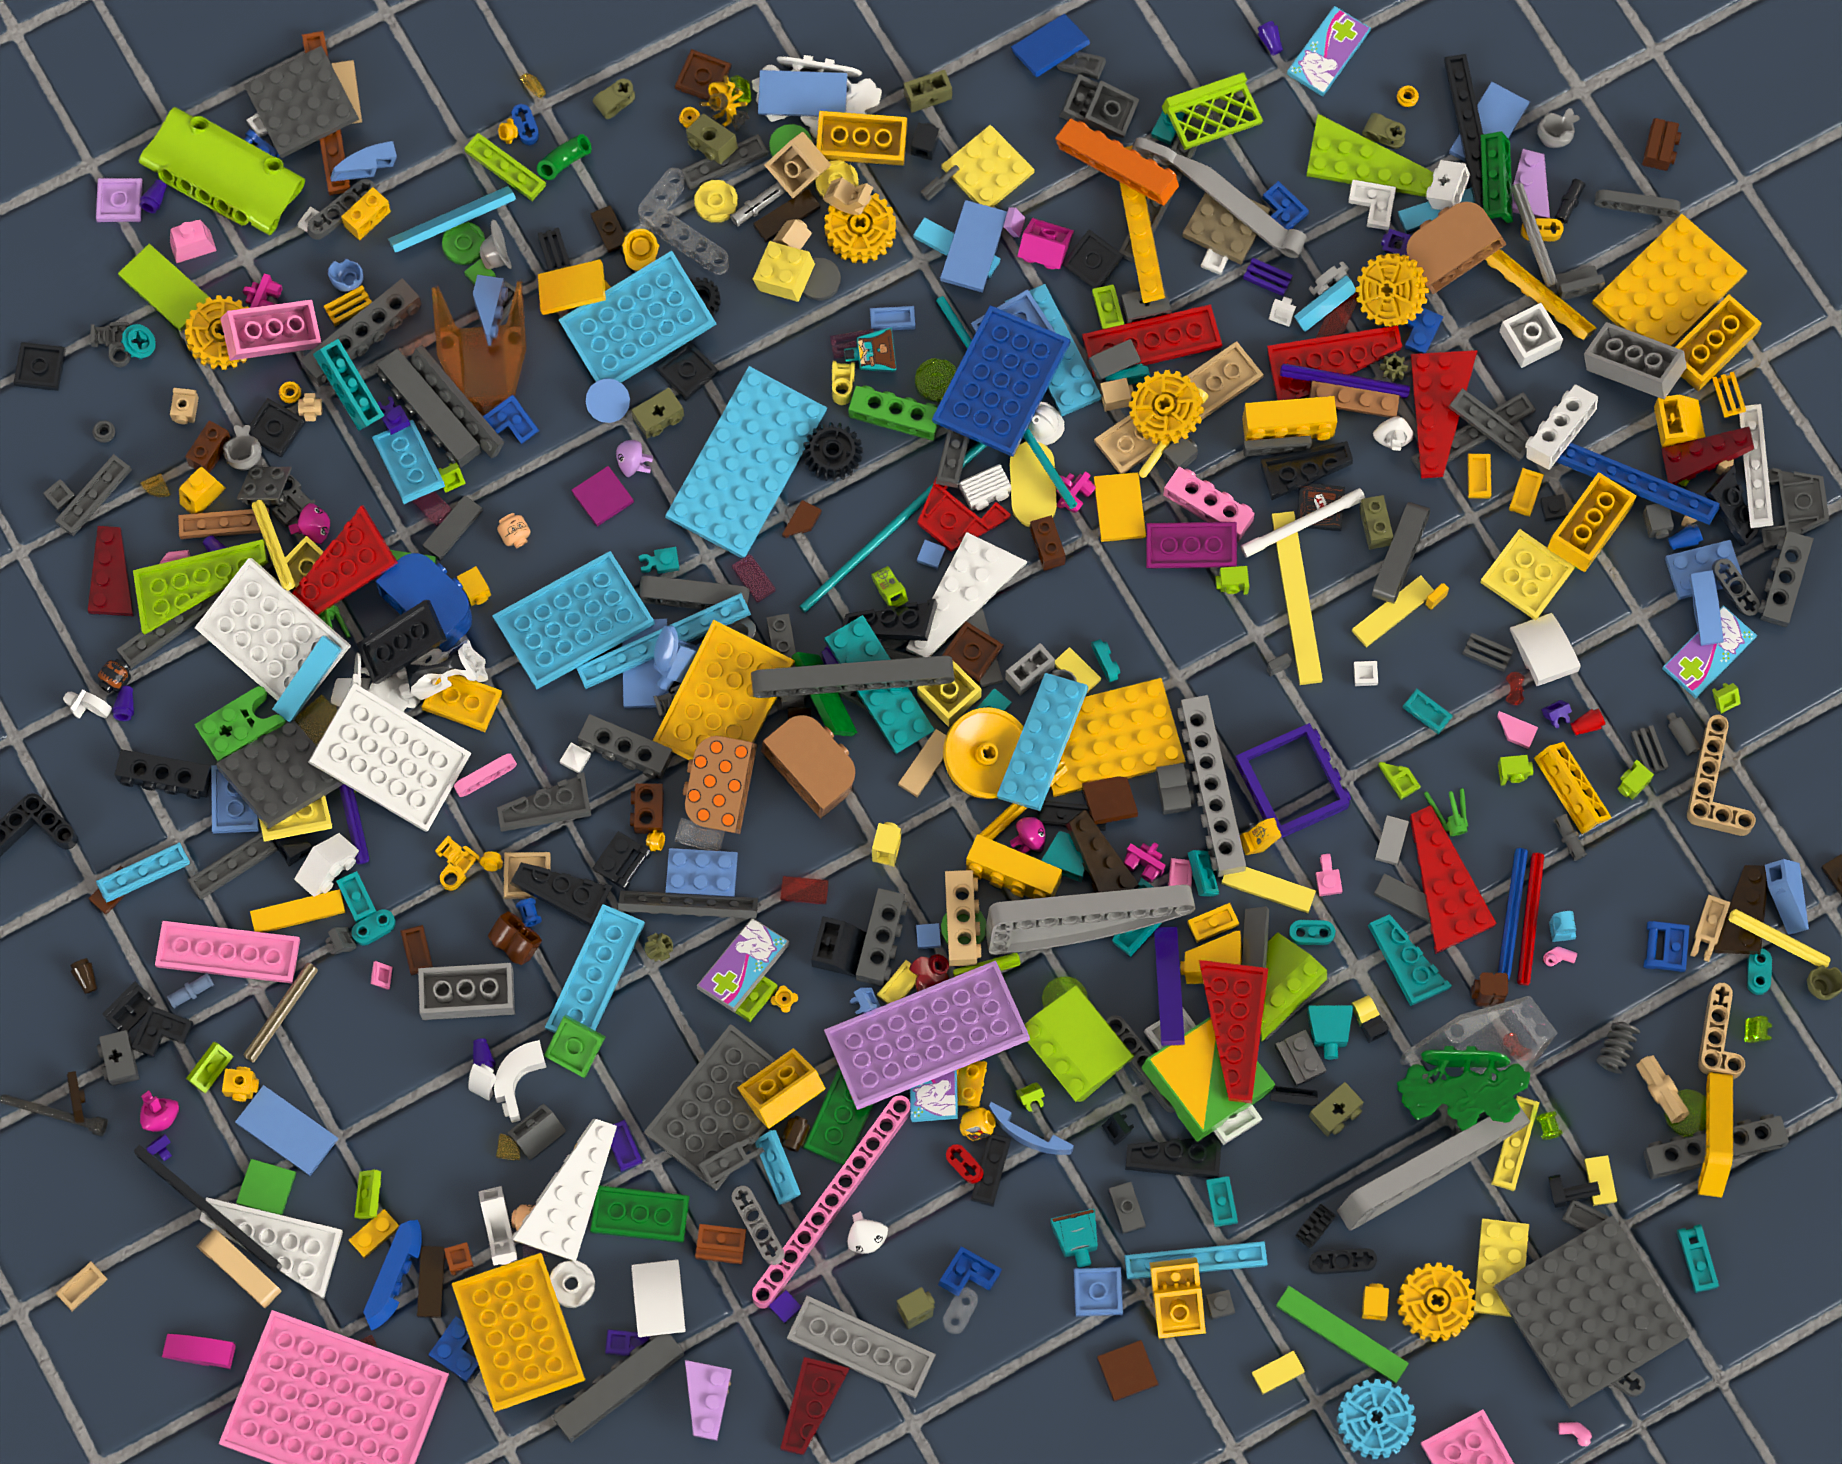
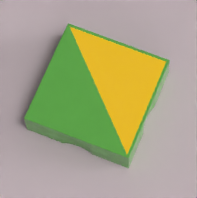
[1142,1017,1275,1142]

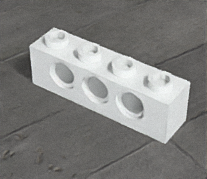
[1525,384,1598,470]

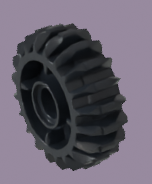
[803,422,863,482]

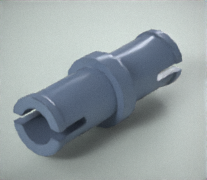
[167,973,214,1008]

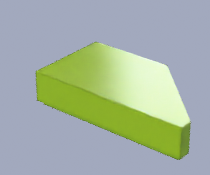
[1378,762,1421,800]

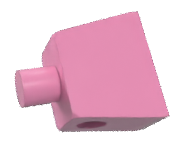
[170,220,217,263]

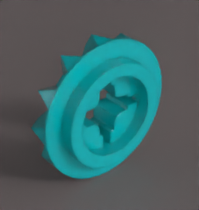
[121,324,156,359]

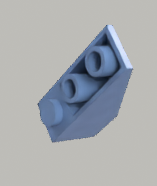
[473,275,508,346]
[1765,859,1809,935]

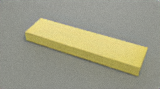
[1352,575,1434,648]
[1221,867,1316,913]
[1492,1096,1540,1191]

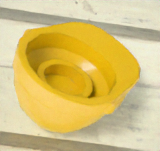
[622,229,659,271]

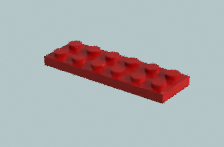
[1082,304,1222,377]

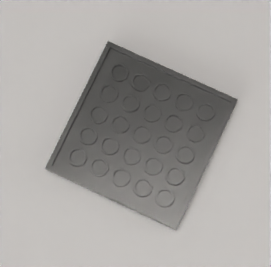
[1493,1215,1690,1409]

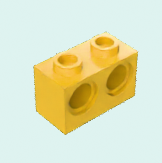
[341,187,391,241]

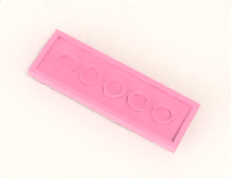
[155,921,300,984]

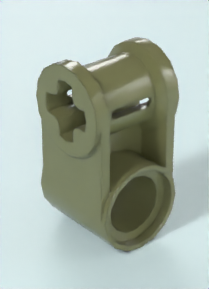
[593,78,635,119]
[1362,113,1406,149]

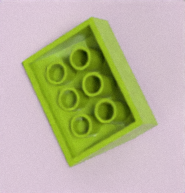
[1260,932,1327,1041]
[1024,985,1134,1102]

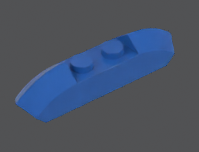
[363,1220,422,1331]

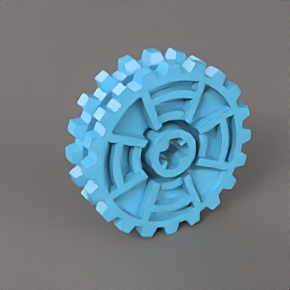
[1337,1379,1416,1460]

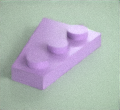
[1512,149,1550,219]
[685,1360,732,1441]

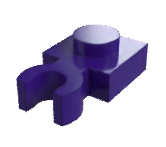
[377,396,411,435]

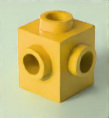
[222,1067,259,1102]

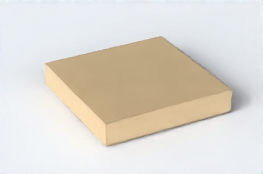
[504,852,551,899]

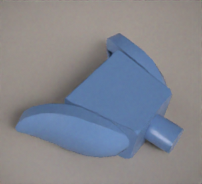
[653,625,702,691]

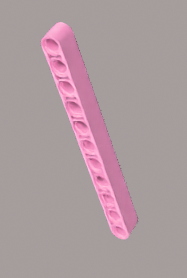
[752,1095,910,1308]

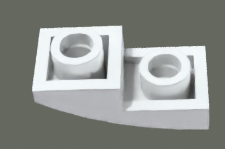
[468,1064,496,1101]

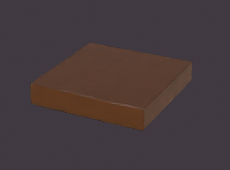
[675,49,732,102]
[942,621,1004,683]
[1082,776,1138,825]
[1097,1340,1158,1402]

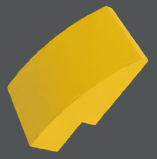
[1149,1257,1206,1339]

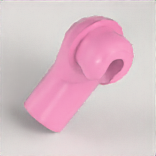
[159,550,190,564]
[1543,947,1577,966]
[1558,1422,1592,1446]

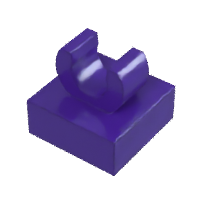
[1541,700,1572,728]
[145,1134,172,1161]

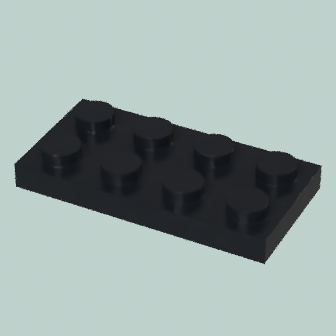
[357,600,447,684]

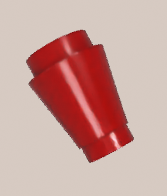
[1570,708,1606,736]

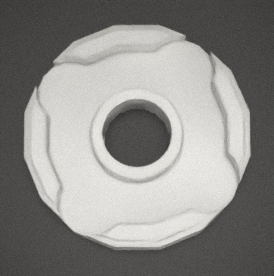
[549,1260,595,1308]

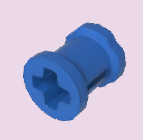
[516,898,542,927]

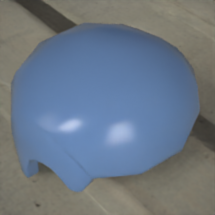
[328,259,364,292]

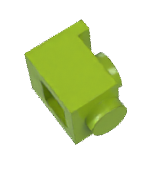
[1215,566,1249,595]
[1498,755,1533,786]
[1617,760,1654,800]

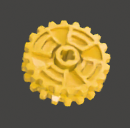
[824,193,896,263]
[1356,253,1429,326]
[185,295,249,370]
[1129,370,1204,445]
[1397,1262,1476,1342]

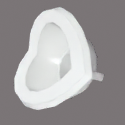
[1028,402,1064,445]

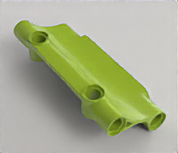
[139,107,305,235]

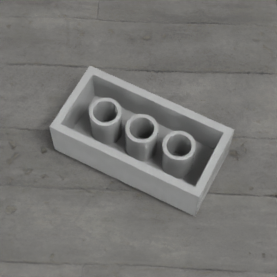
[1584,322,1687,400]
[418,963,515,1020]

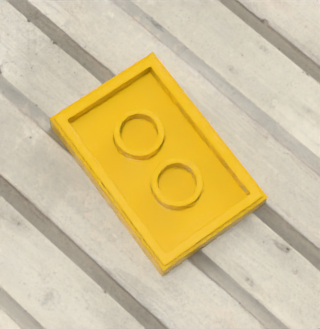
[538,259,606,315]
[1094,472,1146,542]
[422,675,502,732]

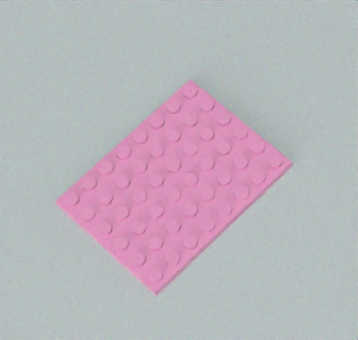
[219,1310,449,1464]

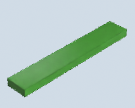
[1276,1286,1409,1384]

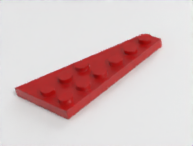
[1267,325,1402,401]
[1411,350,1478,478]
[292,505,398,615]
[1410,805,1497,954]
[1199,960,1268,1104]

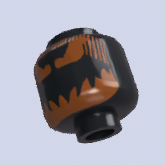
[97,659,131,694]

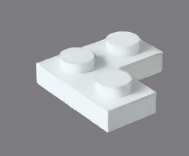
[1348,180,1396,230]

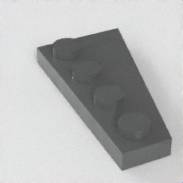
[497,772,592,832]

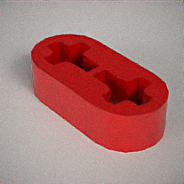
[946,1144,984,1184]

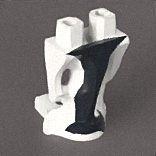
[396,639,488,700]

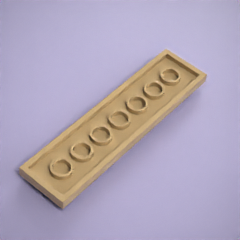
[1094,341,1264,474]

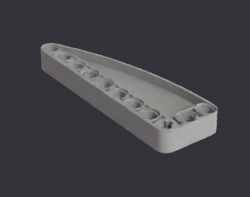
[985,885,1195,955]
[1337,1103,1530,1231]

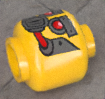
[960,1107,996,1141]

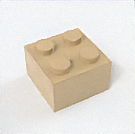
[764,132,831,198]

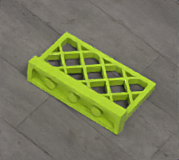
[1162,72,1263,150]

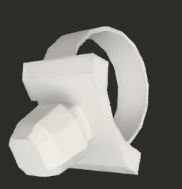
[63,689,112,719]

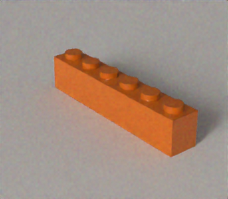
[1055,118,1179,206]

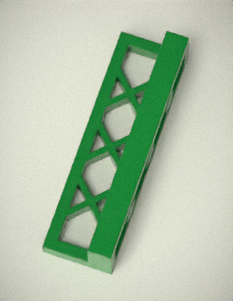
[1481,131,1513,223]

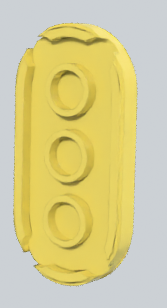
[1010,442,1057,527]

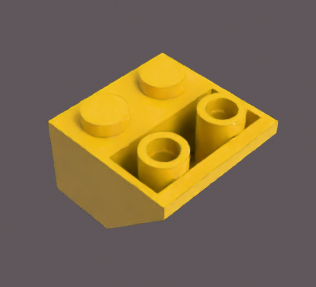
[1654,395,1705,448]

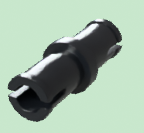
[1555,179,1586,224]

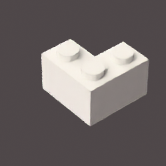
[294,833,359,897]

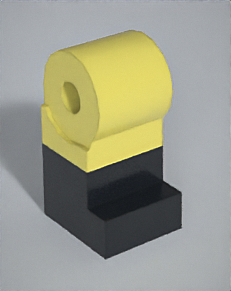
[1351,995,1389,1043]

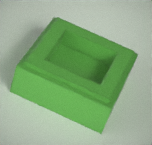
[464,259,496,285]

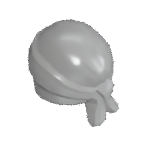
[1537,108,1580,148]
[223,425,262,470]

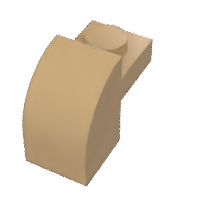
[823,177,873,215]

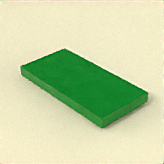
[791,652,858,737]
[803,1068,874,1165]
[590,1186,690,1243]

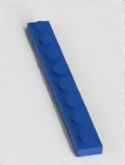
[1556,443,1720,525]

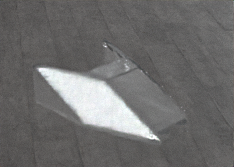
[1400,996,1557,1136]

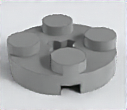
[1309,261,1349,297]

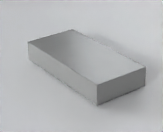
[1375,815,1409,866]

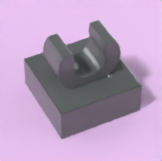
[325,927,357,954]

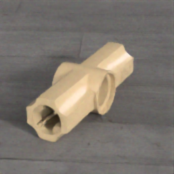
[1636,1055,1690,1124]

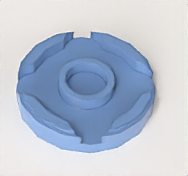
[586,378,630,423]

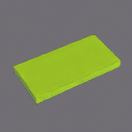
[118,244,209,332]

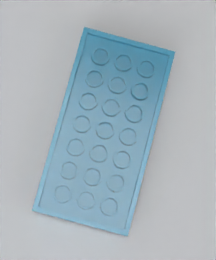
[665,366,827,559]

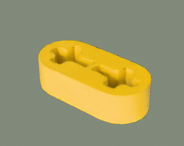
[1521,218,1564,241]

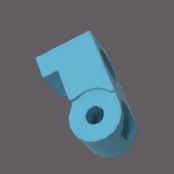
[1549,911,1576,942]

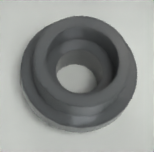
[93,421,115,443]

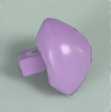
[616,440,653,477]

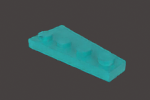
[1368,914,1452,1006]

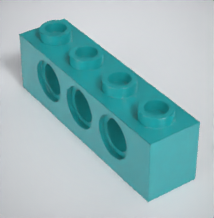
[313,339,384,431]

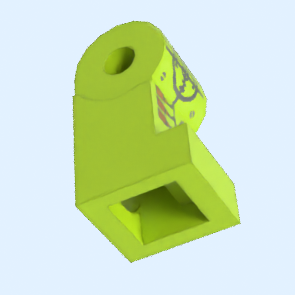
[871,566,908,608]

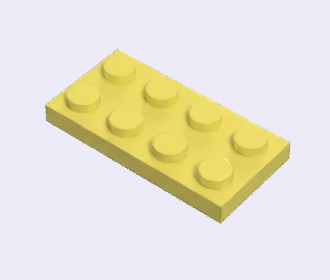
[1473,1219,1529,1317]

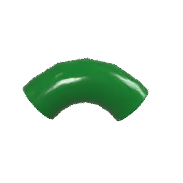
[537,134,592,180]

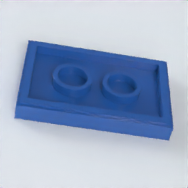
[1011,13,1090,78]

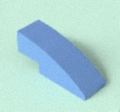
[330,141,397,181]
[1689,570,1724,646]

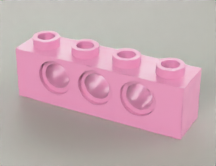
[1163,467,1255,542]

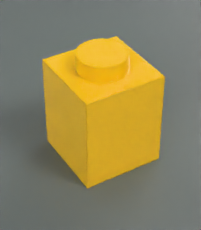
[457,566,491,606]
[1362,1284,1389,1321]

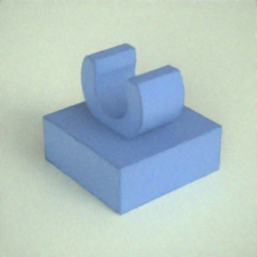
[850,988,881,1014]

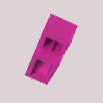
[162,1334,236,1369]

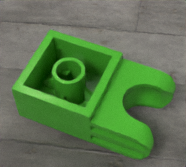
[194,686,286,762]

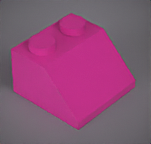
[1017,218,1074,269]

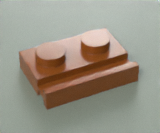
[695,1224,746,1265]

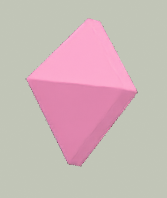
[371,961,393,990]

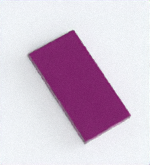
[1147,522,1237,569]

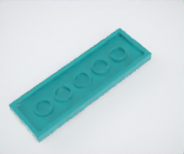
[824,615,935,755]

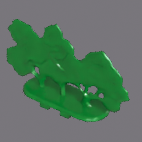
[1397,1046,1530,1131]

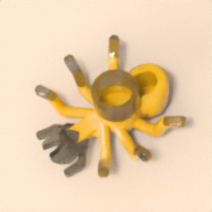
[699,75,749,131]

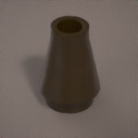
[70,958,98,994]

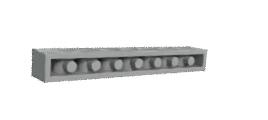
[1177,695,1246,877]

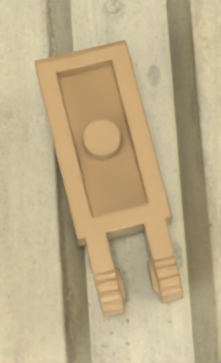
[1690,895,1730,962]

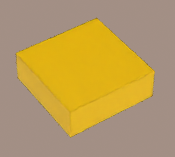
[1425,583,1449,610]

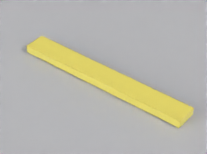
[1271,511,1323,685]

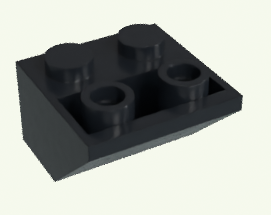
[811,916,867,977]

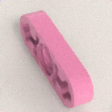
[454,754,517,797]

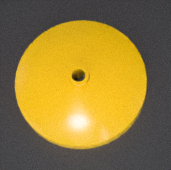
[943,708,1024,799]

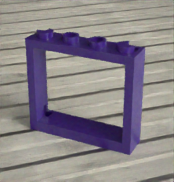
[1234,723,1351,840]

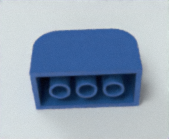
[376,553,472,652]

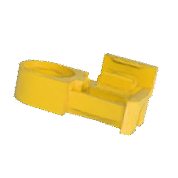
[435,835,480,891]

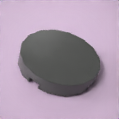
[802,258,841,301]

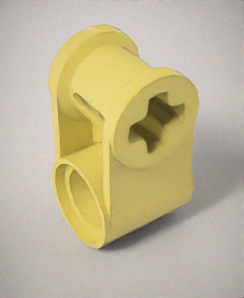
[832,361,855,405]

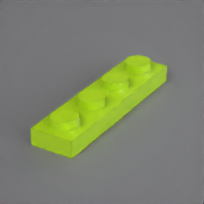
[464,133,546,201]

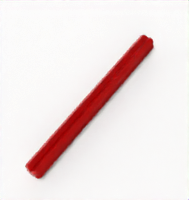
[1517,853,1544,986]

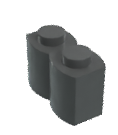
[1155,763,1195,815]

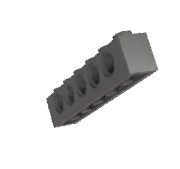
[300,278,421,387]
[1643,1114,1789,1180]

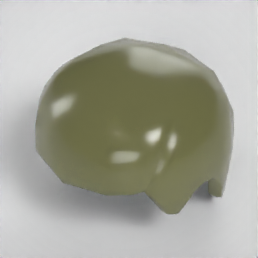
[1807,965,1842,1000]

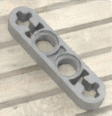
[732,1186,785,1265]

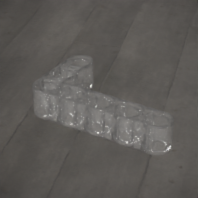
[638,168,729,275]

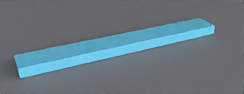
[576,593,751,689]

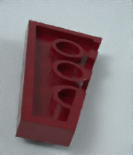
[1662,426,1755,486]
[88,526,134,616]
[780,1357,850,1456]

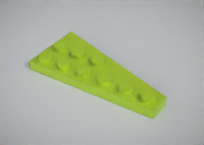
[1306,114,1434,197]
[133,539,269,635]

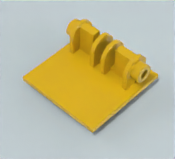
[957,1061,987,1110]

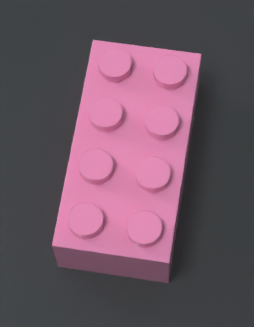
[220,300,321,361]

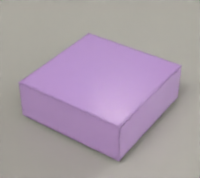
[1003,207,1025,237]

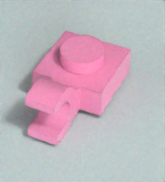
[1315,854,1342,896]

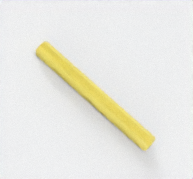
[252,500,295,591]
[1728,909,1831,967]

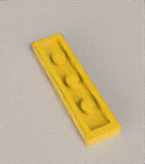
[250,889,346,933]

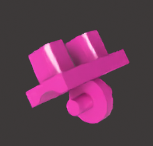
[242,274,282,308]
[1056,471,1096,513]
[1124,842,1166,883]

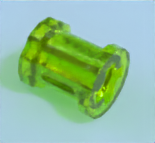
[1536,1111,1563,1140]

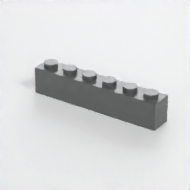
[376,348,481,468]
[553,1334,684,1443]

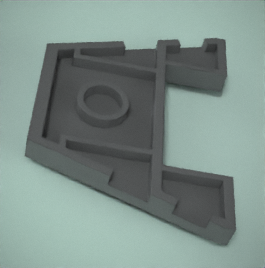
[1762,468,1829,550]

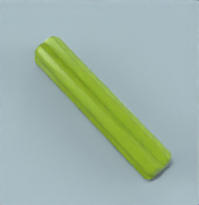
[953,953,1021,977]

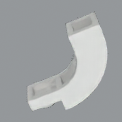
[494,1040,546,1123]
[478,1186,517,1265]

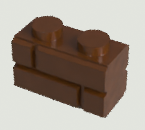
[1642,118,1682,171]
[1471,972,1508,1007]

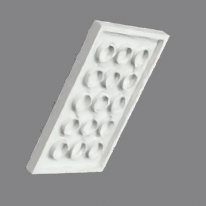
[195,558,351,708]
[308,683,471,832]

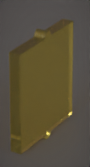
[294,694,337,746]

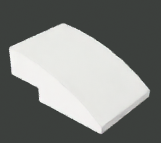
[1510,613,1581,686]
[632,1260,686,1337]

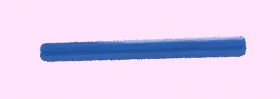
[1498,848,1528,980]

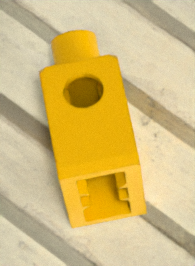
[179,467,226,514]

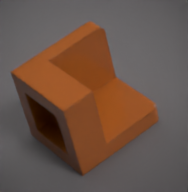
[444,1242,473,1276]

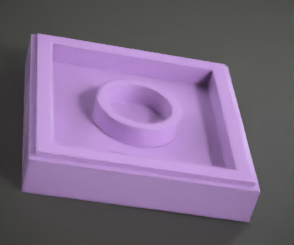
[96,178,143,222]

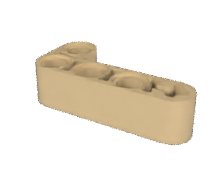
[1698,983,1745,1079]
[196,1228,281,1309]

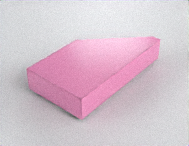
[1497,711,1538,749]

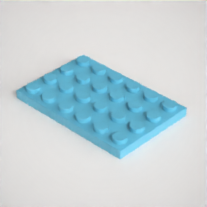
[559,251,717,383]
[492,551,655,690]

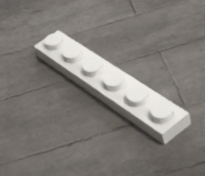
[1739,404,1773,528]

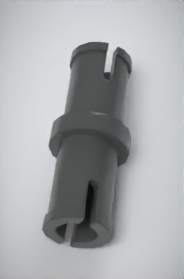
[1553,814,1587,861]

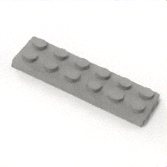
[787,1296,936,1399]

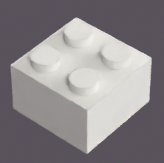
[1499,303,1563,368]

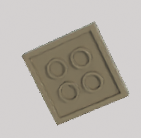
[1182,192,1271,265]

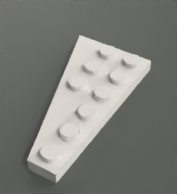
[200,1197,343,1299]

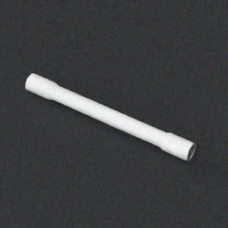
[1240,488,1365,558]

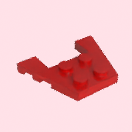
[917,477,1011,552]

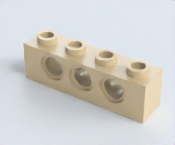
[945,870,981,966]

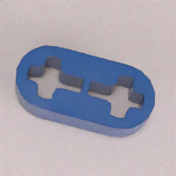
[512,104,539,145]

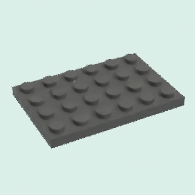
[643,1024,776,1191]

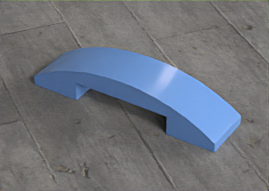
[989,1102,1074,1155]

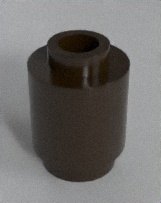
[781,1116,810,1152]

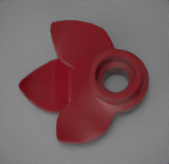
[909,954,949,992]

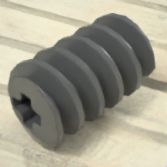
[1597,1022,1641,1074]

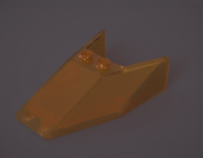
[432,279,527,416]

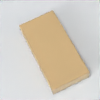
[56,1262,108,1311]

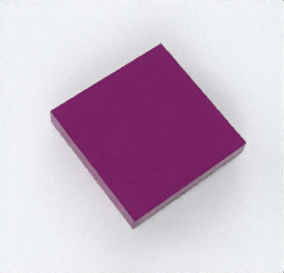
[571,466,634,527]

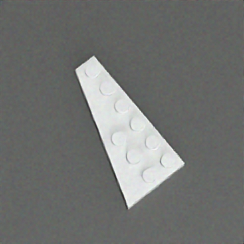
[906,532,1027,657]
[510,1119,617,1261]

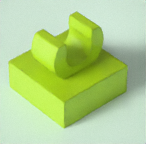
[438,462,466,493]
[1712,683,1741,714]
[1016,1082,1045,1112]

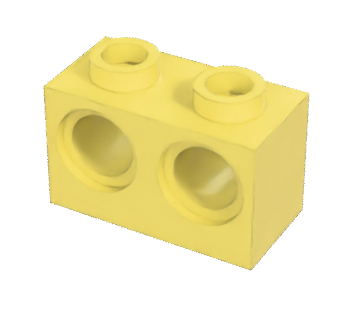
[872,822,901,867]

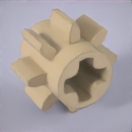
[298,393,322,421]

